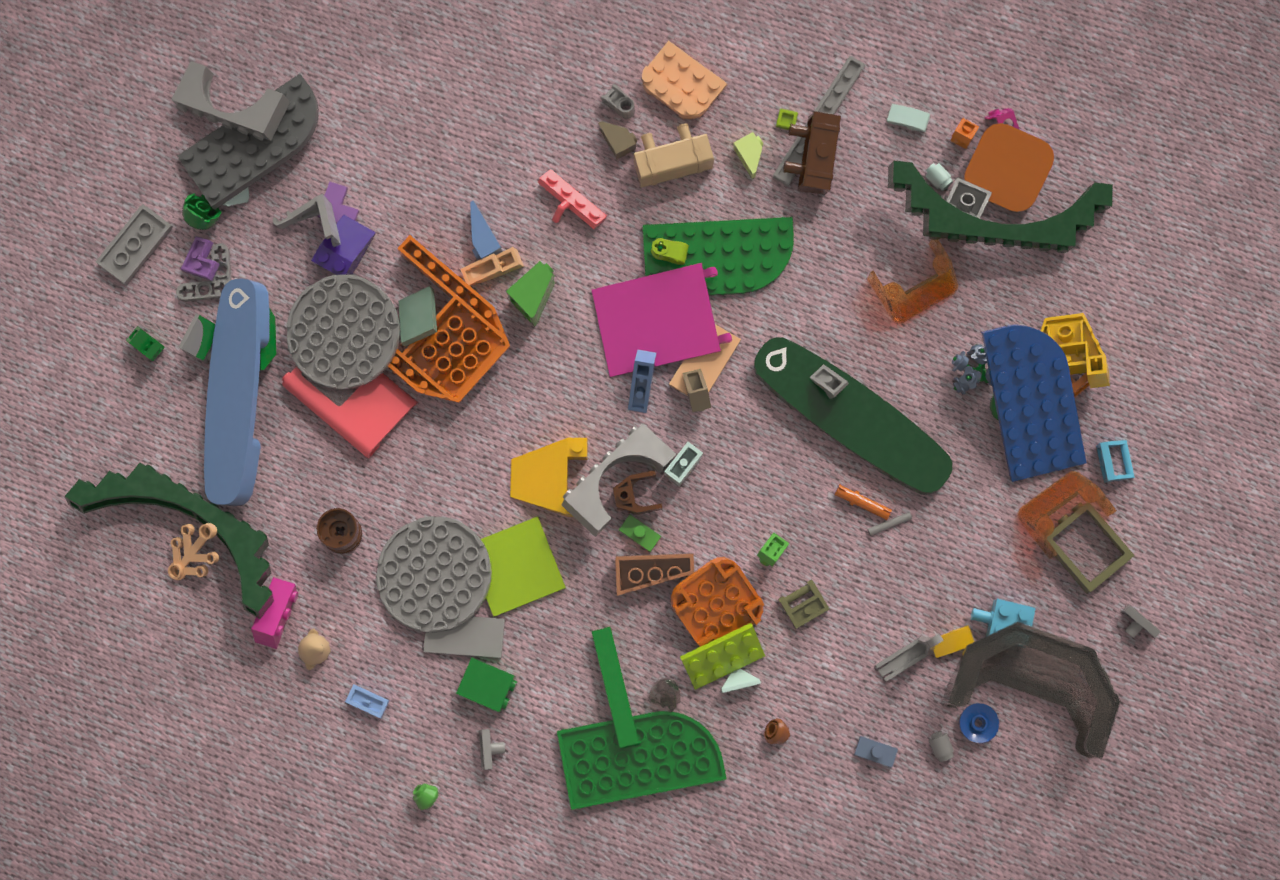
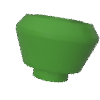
[413,784,439,810]

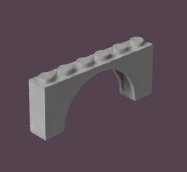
[171,61,290,141]
[562,423,676,537]

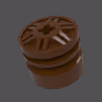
[316,508,363,554]

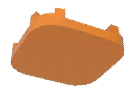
[964,123,1054,212]
[671,557,764,647]

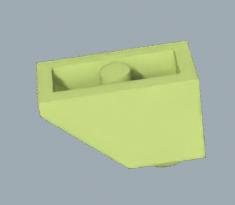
[733,132,763,179]

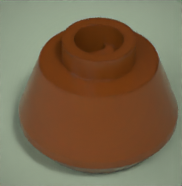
[764,718,790,744]

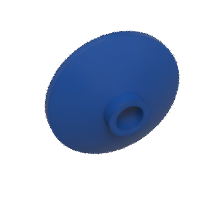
[959,703,999,743]

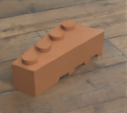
[615,553,694,596]

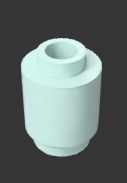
[925,163,953,191]

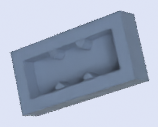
[854,736,898,768]

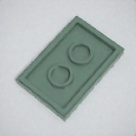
[399,286,437,346]

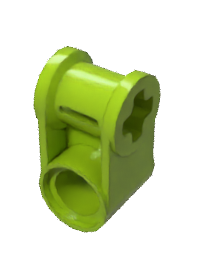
[651,238,689,265]

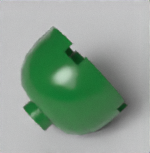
[182,193,221,230]

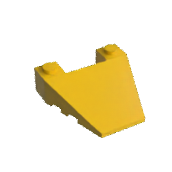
[1040,313,1110,388]
[510,438,588,517]

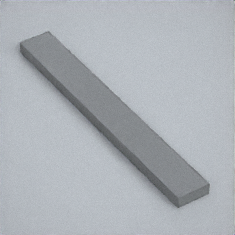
[773,56,866,187]

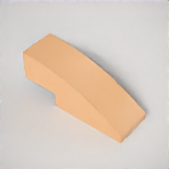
[461,247,524,286]

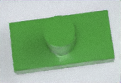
[619,515,661,552]
[756,532,789,567]

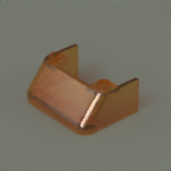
[867,240,958,324]
[1017,471,1117,559]

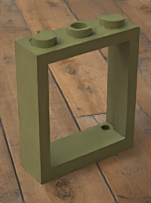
[1041,502,1135,594]

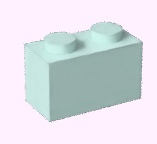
[664,442,703,487]

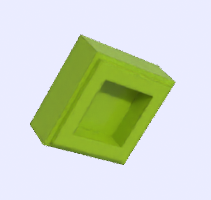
[776,108,798,130]

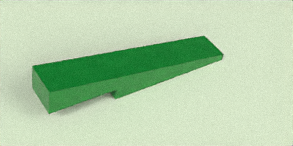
[592,627,639,749]

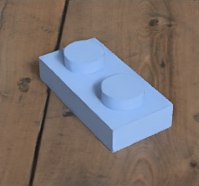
[345,684,390,718]

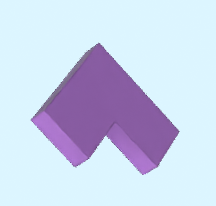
[317,182,359,223]
[180,236,220,281]

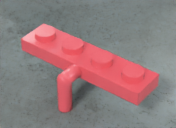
[538,169,607,229]

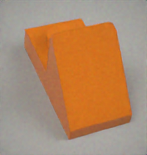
[950,118,979,150]

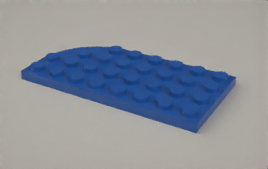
[981,325,1087,482]

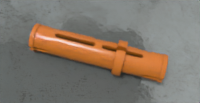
[834,484,892,521]

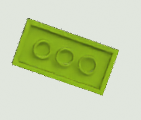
[680,623,765,690]

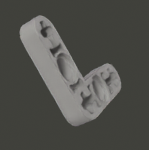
[176,243,232,302]

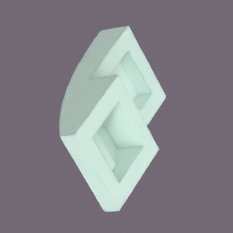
[887,104,930,132]

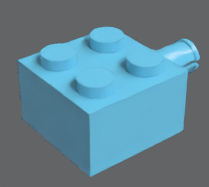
[971,599,1036,648]

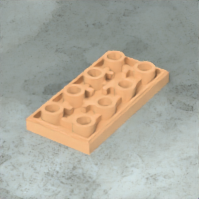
[669,324,741,396]

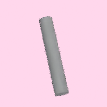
[868,512,912,536]

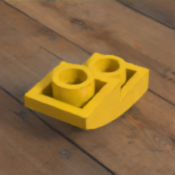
[934,625,975,658]

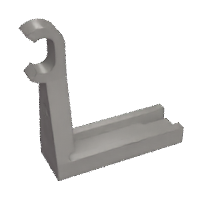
[273,194,341,247]
[875,634,943,682]

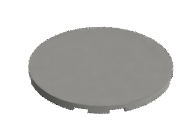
[287,275,400,389]
[376,516,492,632]

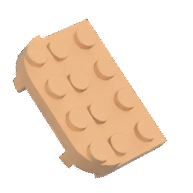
[642,41,727,119]

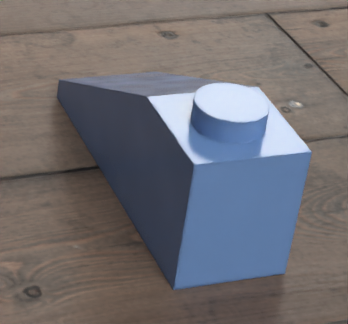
[470,200,502,260]
[628,350,656,413]

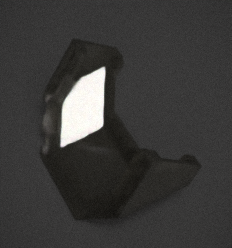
[941,622,1121,759]

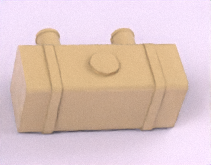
[633,123,714,188]

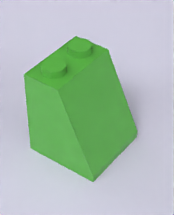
[506,261,555,327]

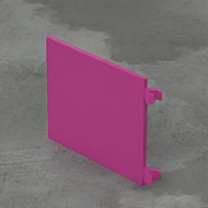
[592,263,732,377]

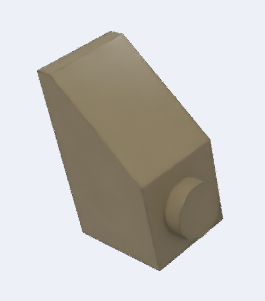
[598,121,638,159]
[682,369,711,412]

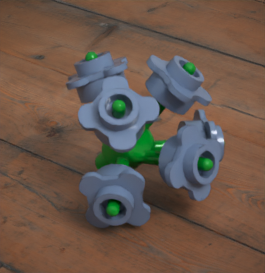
[952,344,992,395]

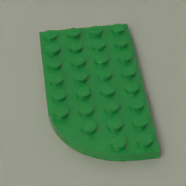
[643,217,794,296]
[557,711,727,810]

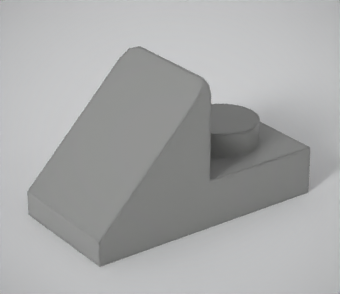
[810,364,849,399]

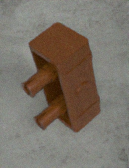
[783,111,841,195]

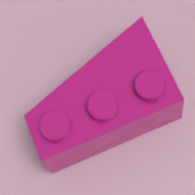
[251,577,298,649]

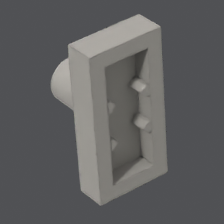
[1123,603,1161,638]
[479,729,505,770]

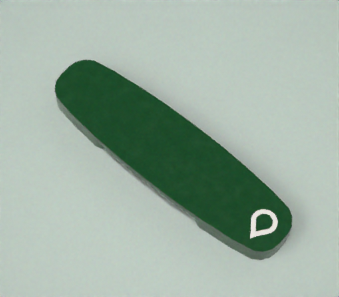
[754,337,953,495]

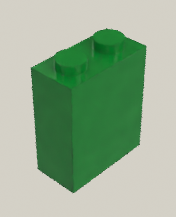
[456,657,518,713]

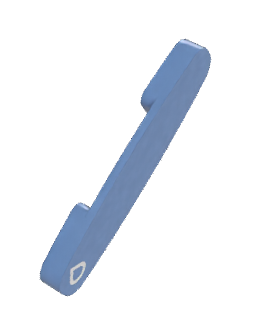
[204,279,269,506]

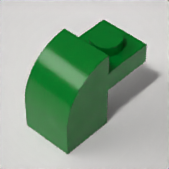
[125,326,165,361]

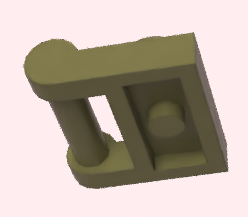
[778,579,830,629]

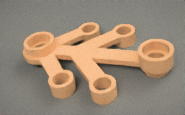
[168,523,219,580]

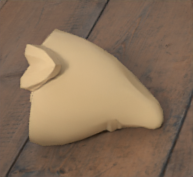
[298,628,331,670]

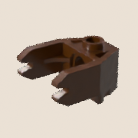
[613,471,663,515]

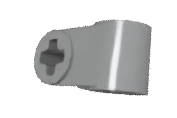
[600,84,635,119]

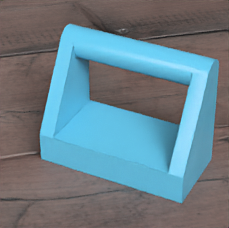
[1096,440,1135,483]

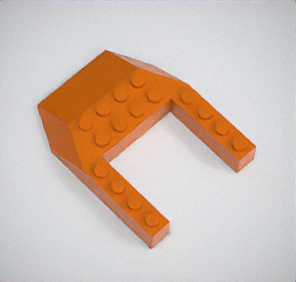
[387,235,510,403]

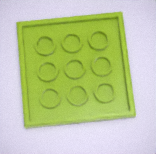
[481,516,566,617]

